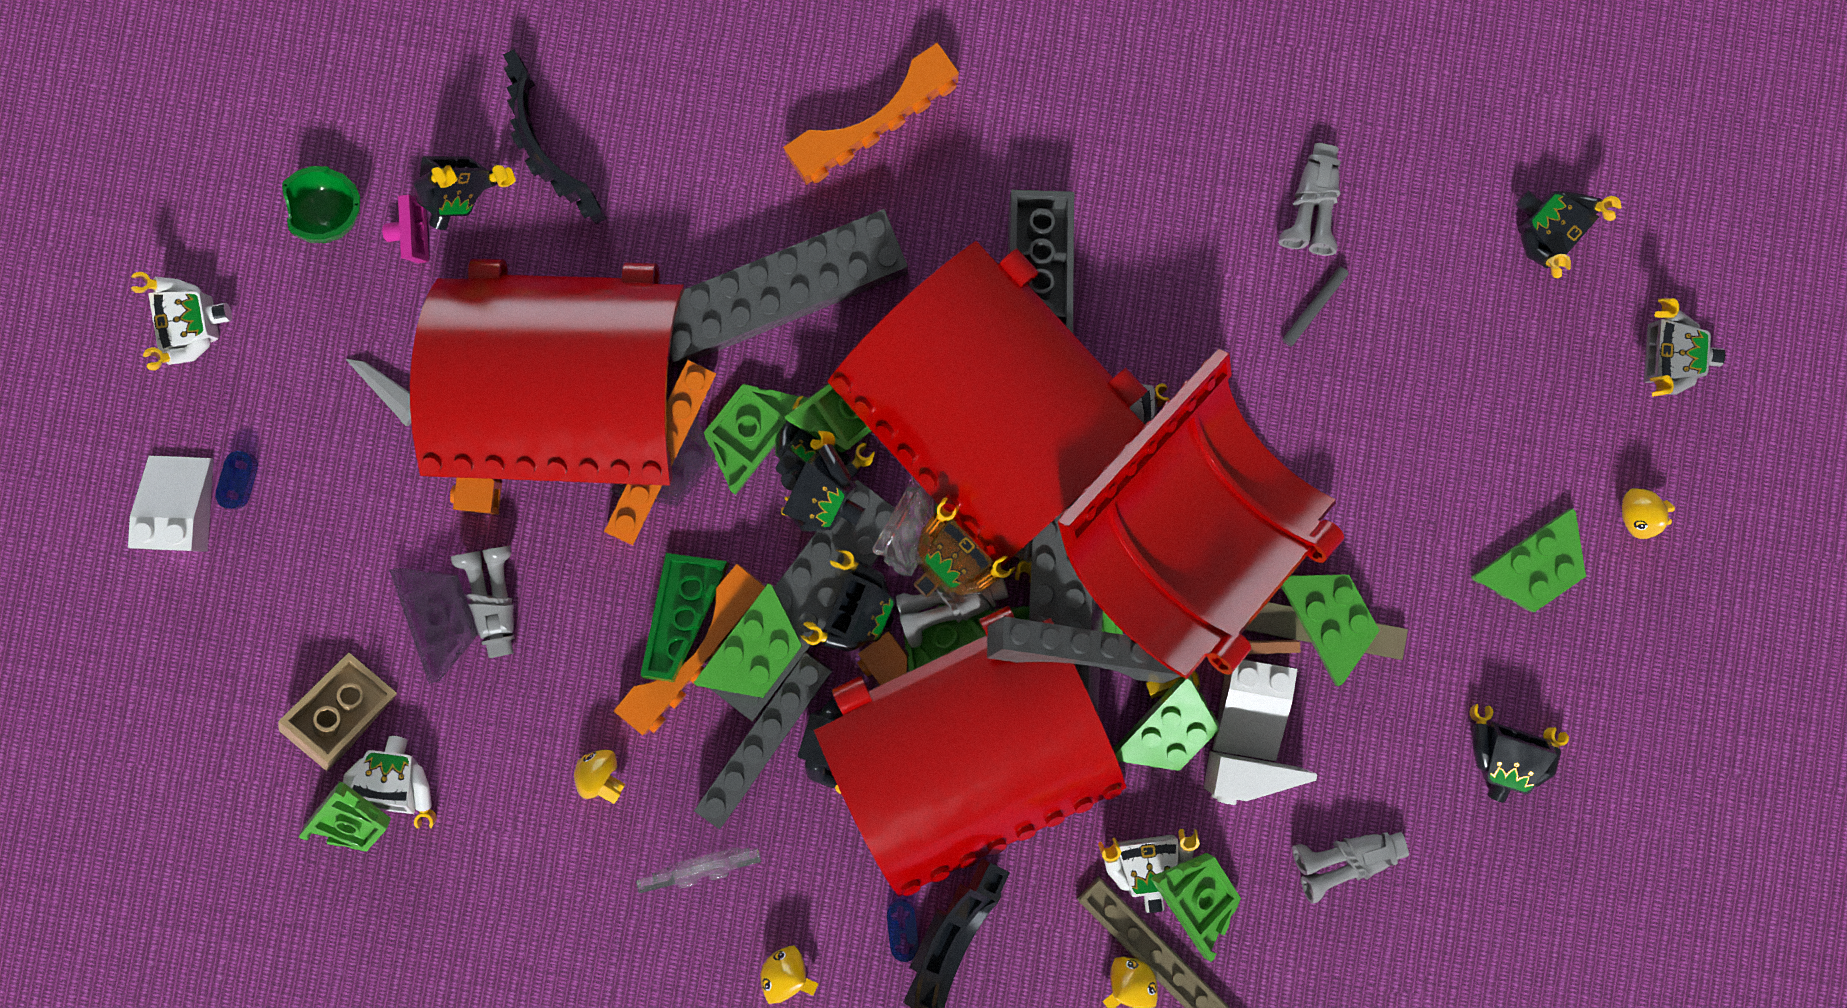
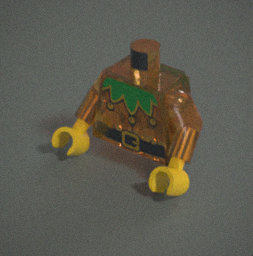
[914,498,1015,598]

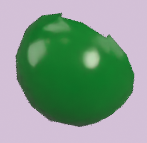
[282,166,360,243]

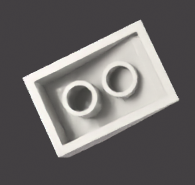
[128,456,214,552]
[1213,660,1297,761]
[1204,751,1317,805]

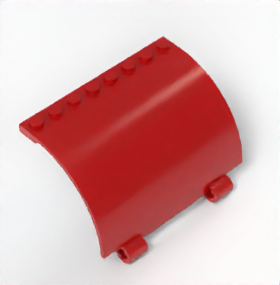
[827,241,1148,567]
[410,258,684,486]
[1058,349,1344,680]
[814,606,1127,897]

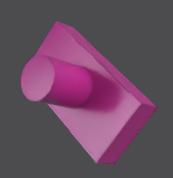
[382,195,429,263]

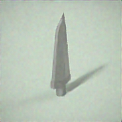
[346,359,411,426]

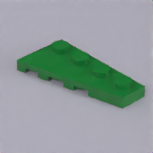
[641,553,729,682]

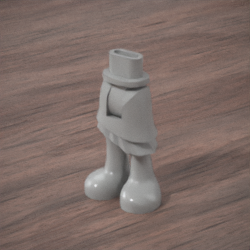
[1278,143,1341,256]
[451,545,515,658]
[896,576,1009,649]
[1292,832,1409,904]

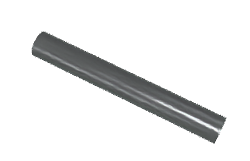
[1282,267,1349,347]

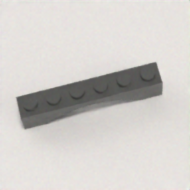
[987,616,1180,684]
[694,652,833,830]

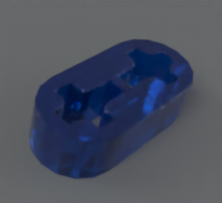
[215,451,258,509]
[887,898,919,962]

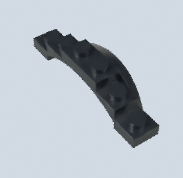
[503,49,607,224]
[903,858,1010,1008]

